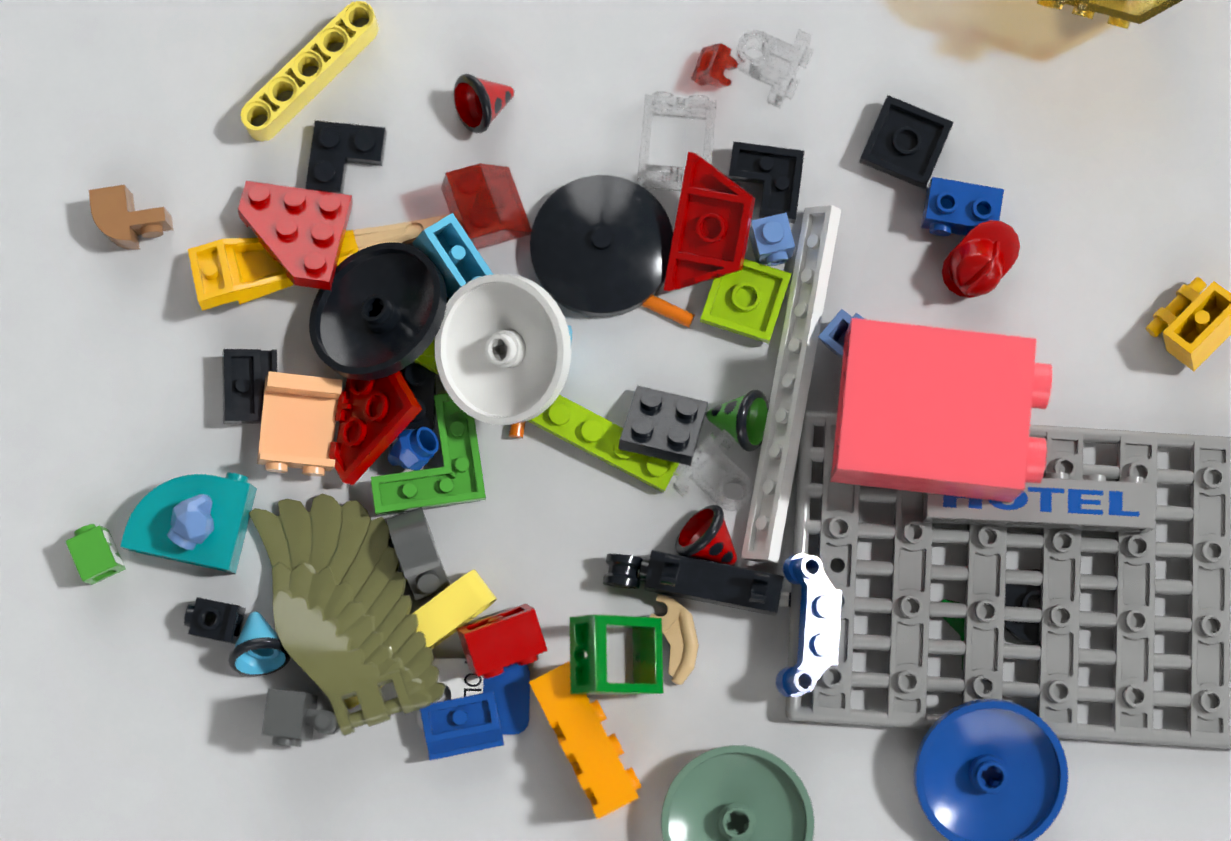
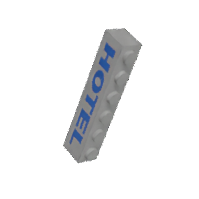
[922,472,1155,533]

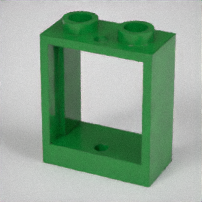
[569,614,663,695]

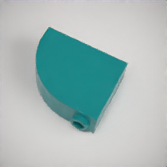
[120,472,257,574]

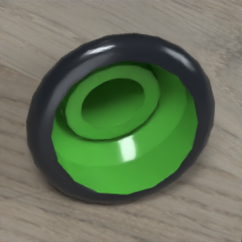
[706,390,769,452]

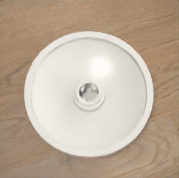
[434,274,571,425]

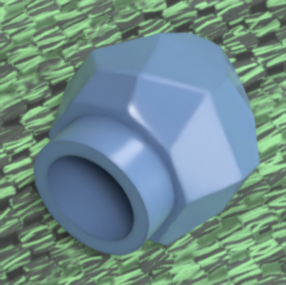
[167,494,214,550]

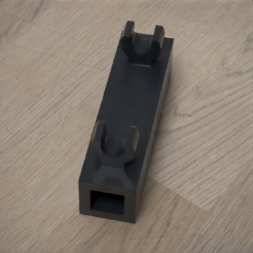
[639,550,784,616]

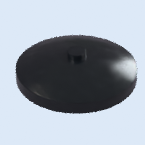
[530,175,673,317]
[309,242,447,381]

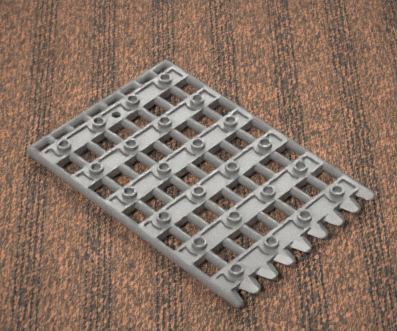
[785,411,1231,749]

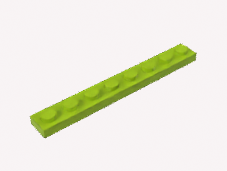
[414,338,679,493]

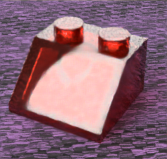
[441,163,532,250]

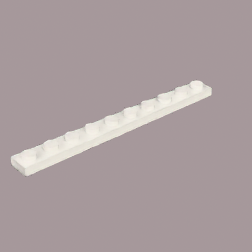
[741,205,841,563]

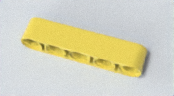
[241,1,379,141]
[344,569,497,710]

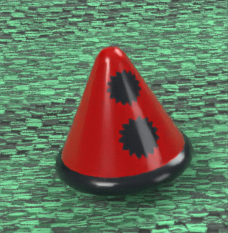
[453,74,514,134]
[675,505,737,565]

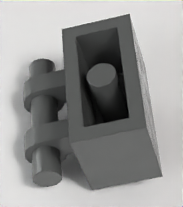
[262,688,340,747]

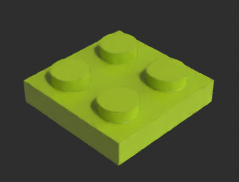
[700,259,792,344]

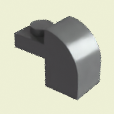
[387,507,450,601]

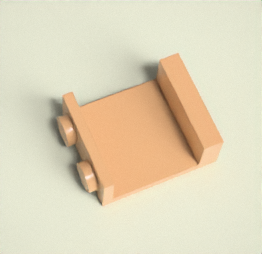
[257,371,343,476]

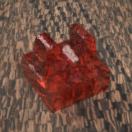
[691,43,738,88]

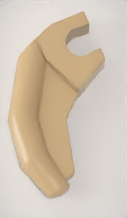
[650,594,699,685]

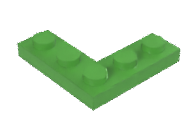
[371,393,486,515]

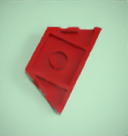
[663,152,755,291]

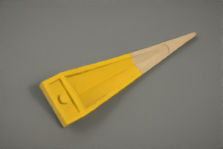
[188,209,480,311]

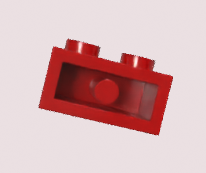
[456,604,548,679]

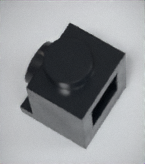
[184,597,246,645]

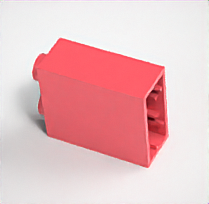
[830,318,1052,503]

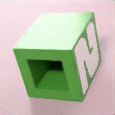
[65,524,126,585]

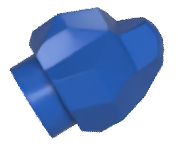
[387,427,439,471]

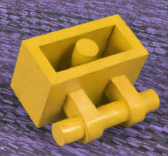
[1145,277,1231,371]

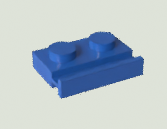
[420,691,505,761]

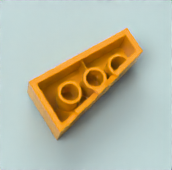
[529,661,642,819]

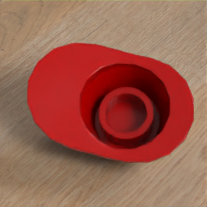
[941,220,1020,298]

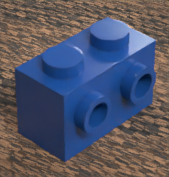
[921,177,1004,236]

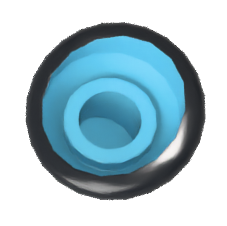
[228,611,291,676]

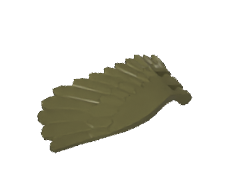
[249,493,445,736]

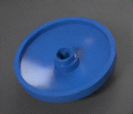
[914,699,1068,841]

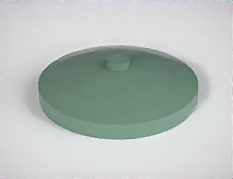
[661,745,814,841]

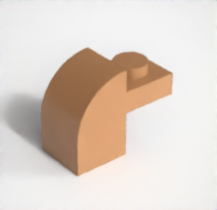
[89,185,173,250]

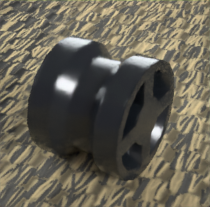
[603,554,643,589]

